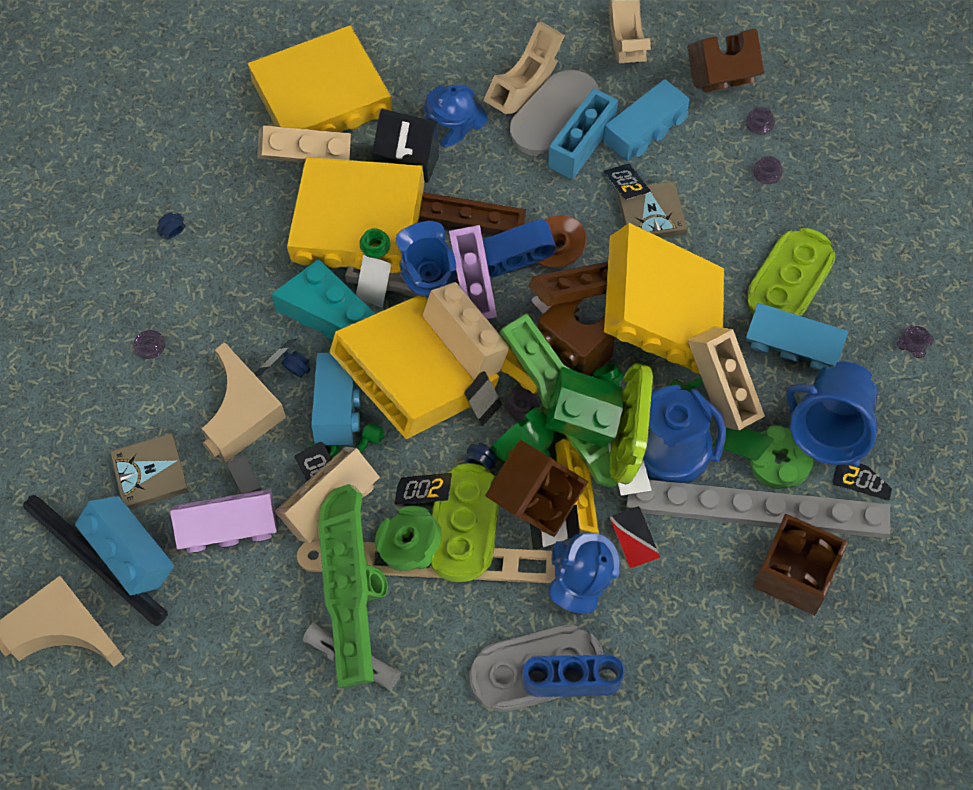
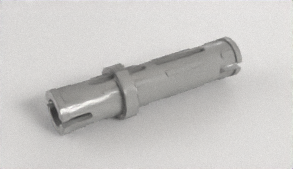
[303,623,401,691]

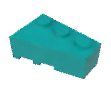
[271,259,375,340]

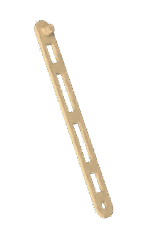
[297,540,555,583]

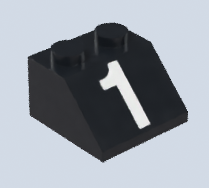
[372,108,439,183]

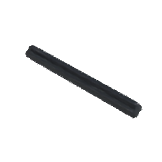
[23,495,168,626]

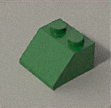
[544,367,623,447]

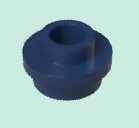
[156,213,185,240]
[281,350,311,378]
[466,443,497,471]

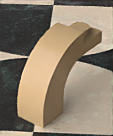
[608,0,651,63]
[483,22,565,114]

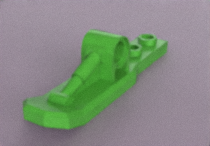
[499,313,618,488]
[318,484,388,689]

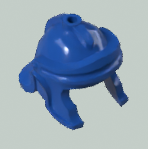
[424,84,488,148]
[395,221,457,297]
[549,532,619,613]

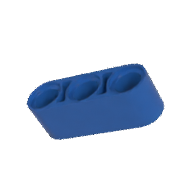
[483,220,557,278]
[522,655,625,697]

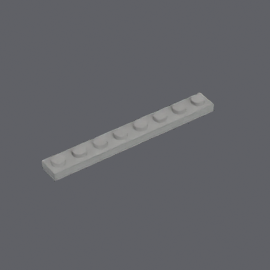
[626,480,890,538]

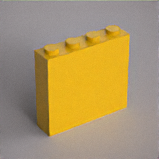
[248,25,392,132]
[287,157,425,273]
[604,223,724,374]
[329,295,499,440]

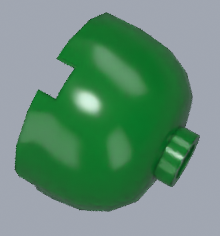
[490,406,554,463]

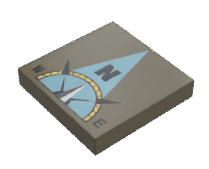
[617,181,687,238]
[110,433,189,510]

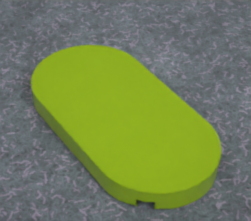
[747,228,835,316]
[609,363,653,485]
[430,463,500,582]

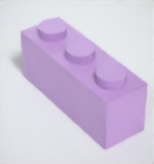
[449,225,497,319]
[170,489,278,553]

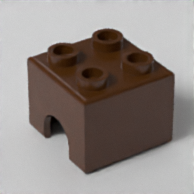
[687,29,764,93]
[538,299,615,377]
[485,439,588,537]
[753,513,849,616]

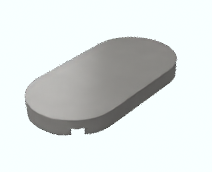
[510,70,599,156]
[469,625,603,712]

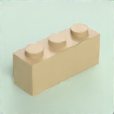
[257,125,351,163]
[422,282,510,380]
[688,327,765,430]
[274,447,380,543]

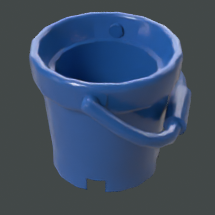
[786,361,879,467]
[643,385,726,483]

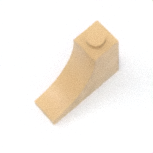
[201,343,286,463]
[0,576,125,667]

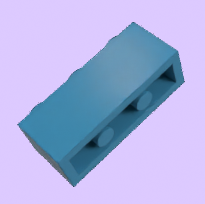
[603,79,690,162]
[548,88,618,180]
[745,303,849,371]
[311,353,361,445]
[75,496,175,596]

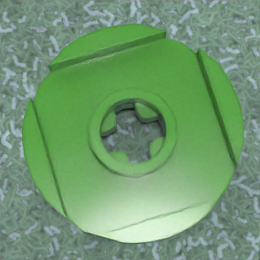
[748,425,813,489]
[375,506,441,571]

